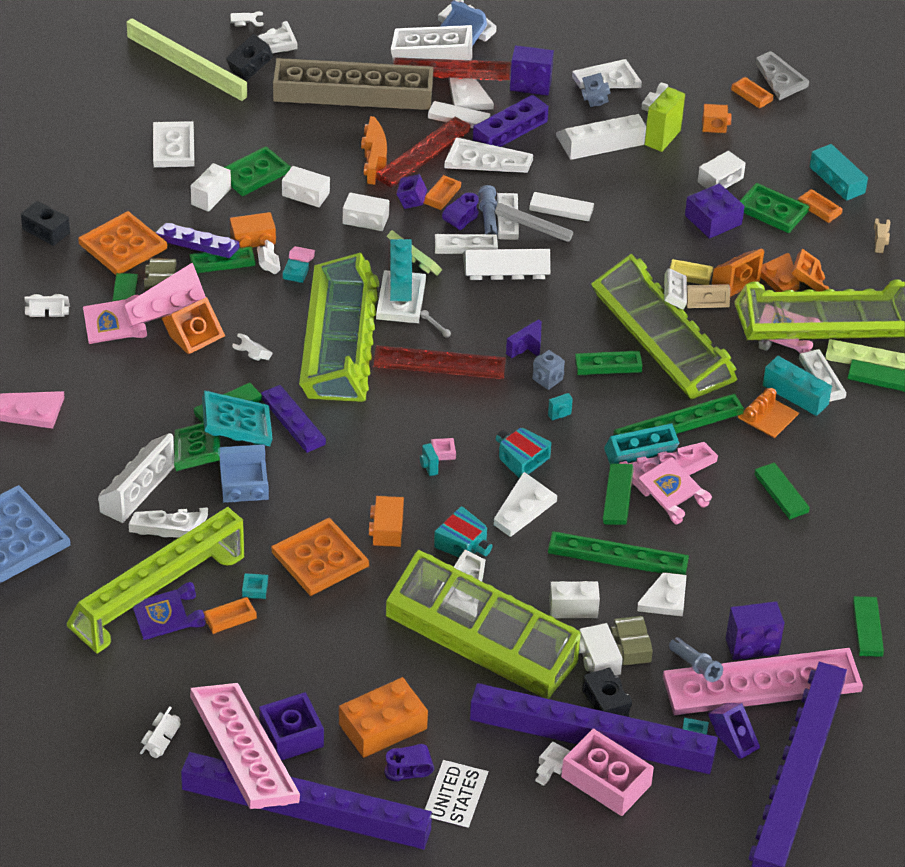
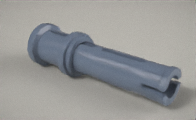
[478,185,498,236]
[669,637,723,682]

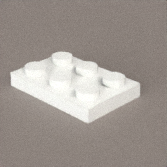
[153,121,194,168]
[376,270,426,323]

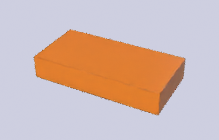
[731,77,774,109]
[424,175,461,210]
[798,189,842,223]
[203,597,257,634]

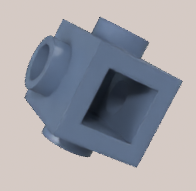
[581,73,611,107]
[532,350,565,390]

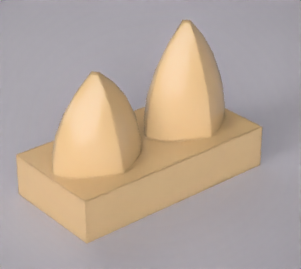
[686,284,730,308]

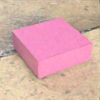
[289,246,315,262]
[431,438,456,461]

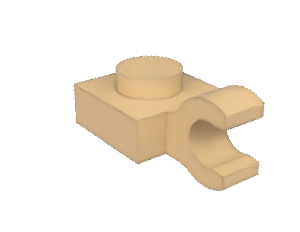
[874,219,891,253]

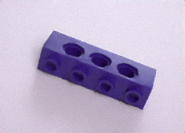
[473,95,549,147]

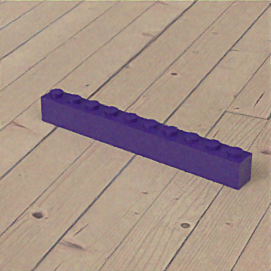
[748,661,847,867]
[470,683,718,774]
[181,752,432,849]

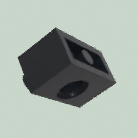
[226,34,274,81]
[21,201,70,246]
[582,667,632,717]

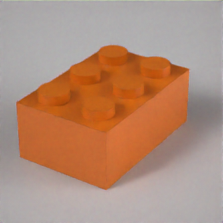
[339,677,428,758]

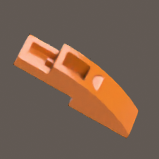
[361,116,387,185]

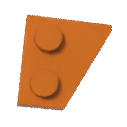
[791,249,829,292]
[760,253,800,292]

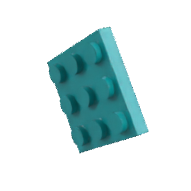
[202,390,272,447]

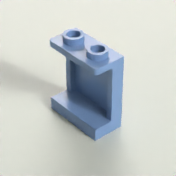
[440,0,487,46]
[220,445,269,503]

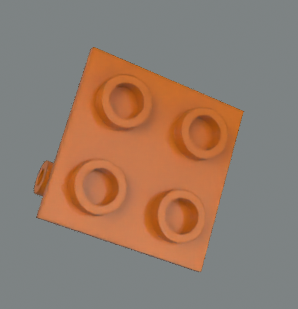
[738,388,799,438]

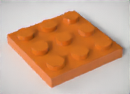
[78,211,167,275]
[271,517,369,596]

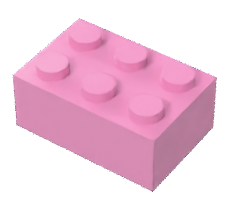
[561,729,654,816]

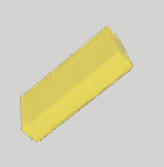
[670,259,713,285]

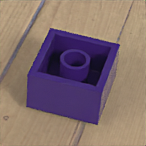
[510,45,554,95]
[685,183,745,239]
[726,601,785,660]
[259,692,324,760]

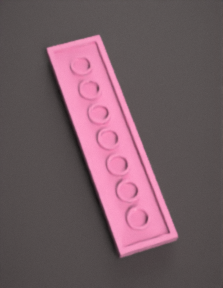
[663,648,863,715]
[190,683,300,809]

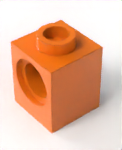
[702,104,731,133]

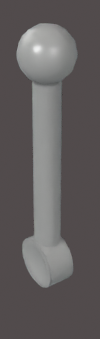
[420,310,451,338]

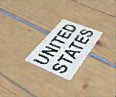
[425,760,489,828]

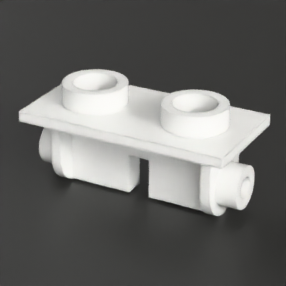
[25,294,70,317]
[140,707,181,758]

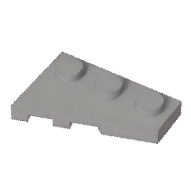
[756,51,809,100]

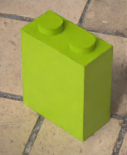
[644,87,685,152]

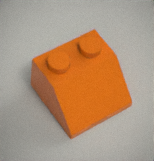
[712,248,764,297]
[162,297,225,354]

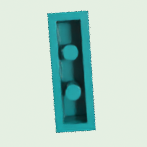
[809,144,868,201]
[390,239,412,301]
[763,356,832,416]
[604,424,679,464]

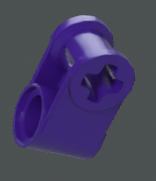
[442,193,479,230]
[384,744,434,781]

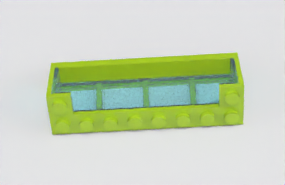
[299,253,379,402]

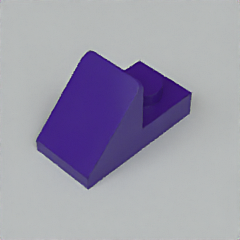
[506,319,542,358]

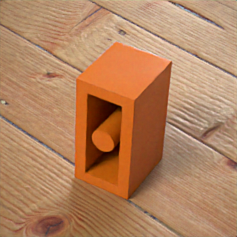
[230,212,276,248]
[369,496,404,547]

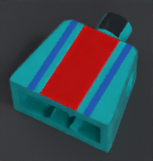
[496,428,551,478]
[434,506,493,558]

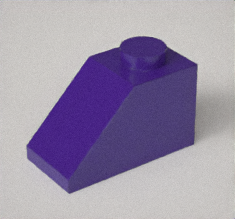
[708,703,760,759]

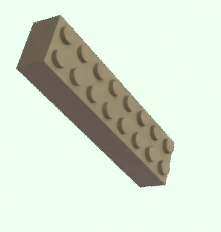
[273,58,433,110]

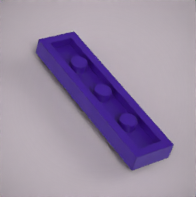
[156,223,239,258]
[261,385,326,453]

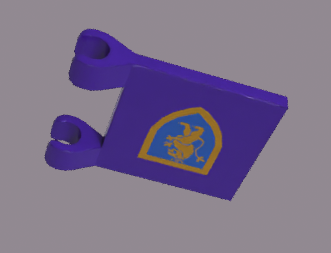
[133,582,206,640]

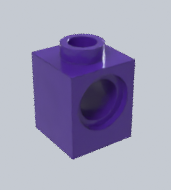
[396,174,427,209]

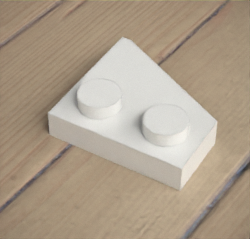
[258,21,297,53]
[637,573,686,616]

